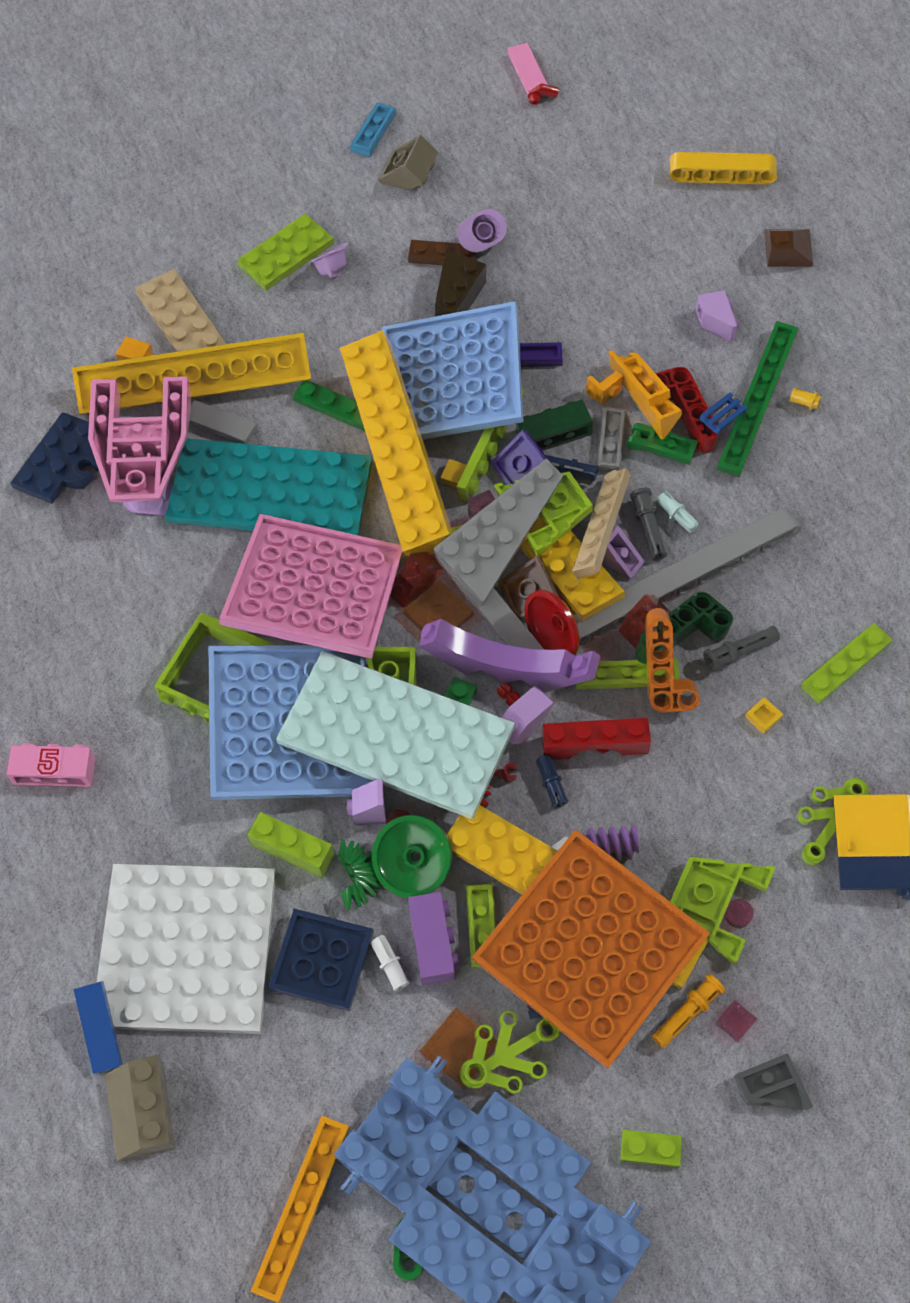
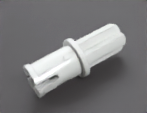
[371,935,410,991]

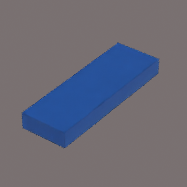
[73,981,123,1074]

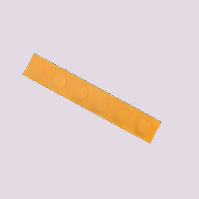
[250,1116,350,1303]

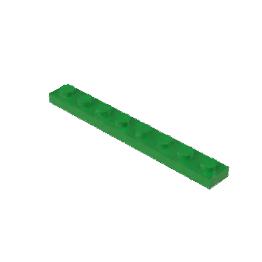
[717,321,798,477]

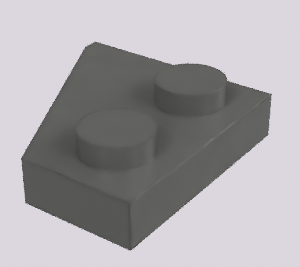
[734,1053,813,1110]

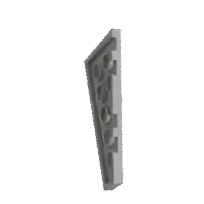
[434,458,563,605]

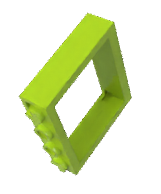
[154,612,275,723]

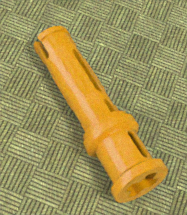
[651,973,726,1049]

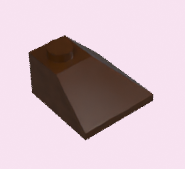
[764,229,813,267]

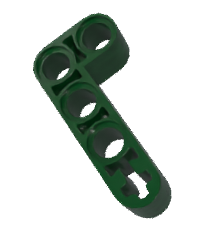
[635,592,733,664]

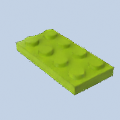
[237,213,334,291]

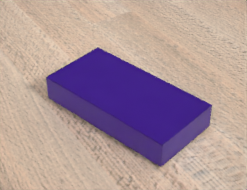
[519,342,563,367]

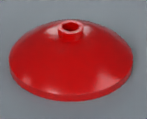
[524,590,580,656]

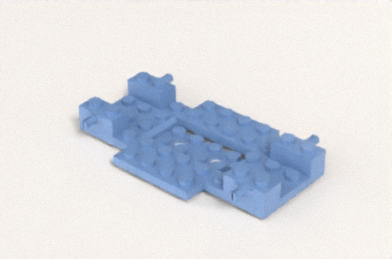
[334,1056,651,1303]

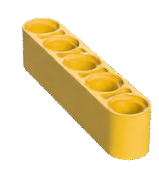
[670,152,777,184]

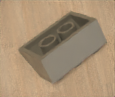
[105,1055,176,1162]

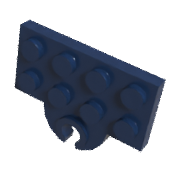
[10,412,99,504]

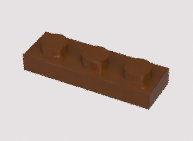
[408,240,477,265]

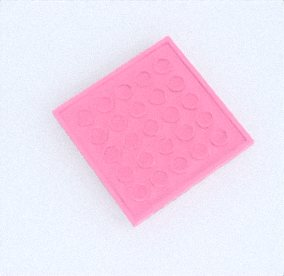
[219,514,403,659]

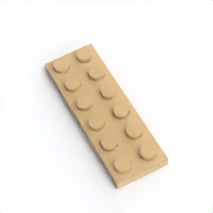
[135,269,226,352]

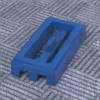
[699,392,748,434]

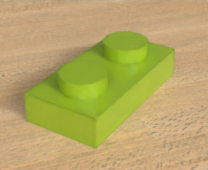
[620,1129,682,1168]

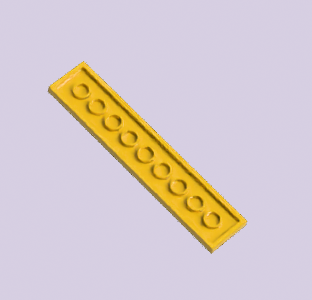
[72,332,312,415]
[441,805,709,989]

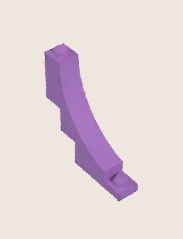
[419,619,600,693]

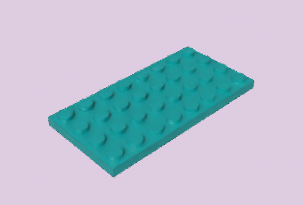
[165,438,373,536]

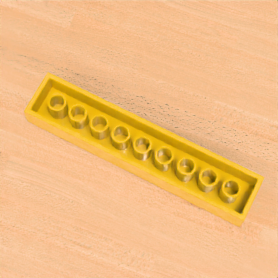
[340,330,453,563]

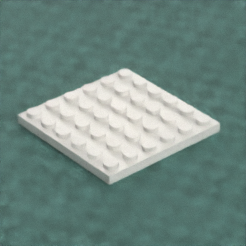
[97,864,276,1034]

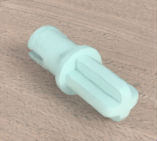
[656,491,699,533]

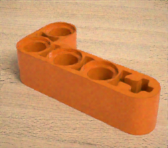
[646,608,700,712]

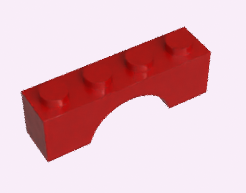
[542,717,651,760]

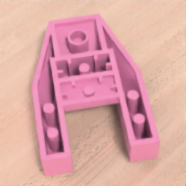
[88,377,191,502]

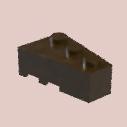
[435,249,486,316]

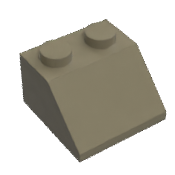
[378,135,438,191]

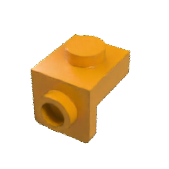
[586,370,623,405]

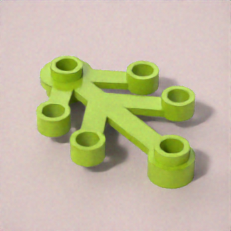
[797,778,869,866]
[460,1010,560,1095]

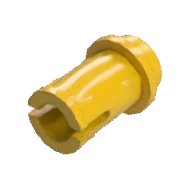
[790,387,822,411]

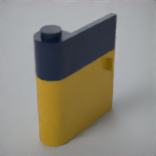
[833,794,910,900]

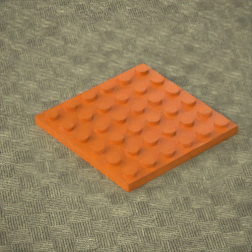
[472,829,710,1069]

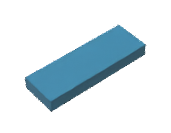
[350,102,396,157]

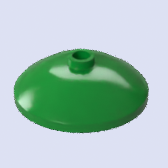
[372,815,452,898]

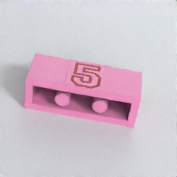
[6,743,96,787]

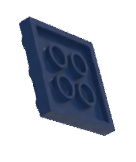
[268,908,374,1011]

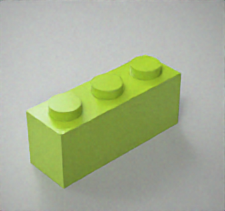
[247,812,335,879]

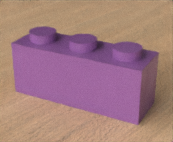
[408,892,460,986]

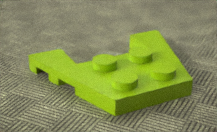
[494,472,593,556]
[670,856,776,965]

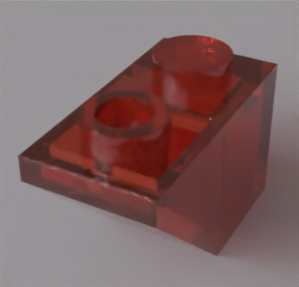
[390,551,443,608]
[619,594,671,649]

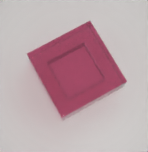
[716,1000,757,1042]

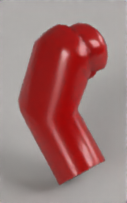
[528,83,559,105]

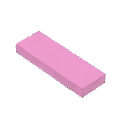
[508,43,548,95]

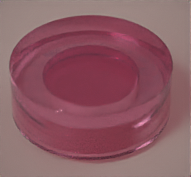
[724,899,754,928]

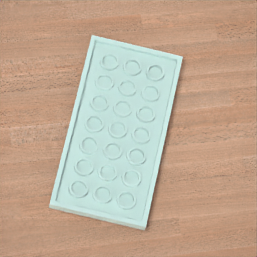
[276,651,515,820]

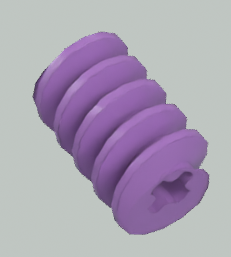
[581,825,639,861]

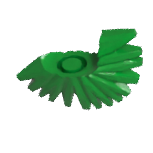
[337,839,381,910]

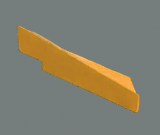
[608,350,682,440]

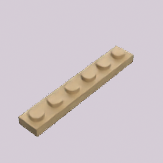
[572,468,631,579]

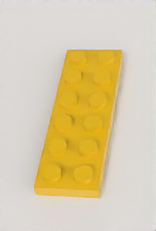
[520,514,625,621]

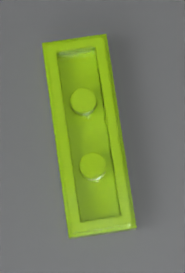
[466,884,496,968]

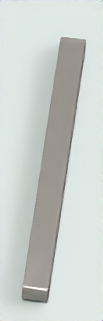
[574,507,802,649]

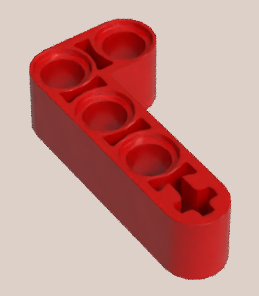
[655,367,718,453]

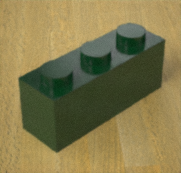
[515,400,593,451]

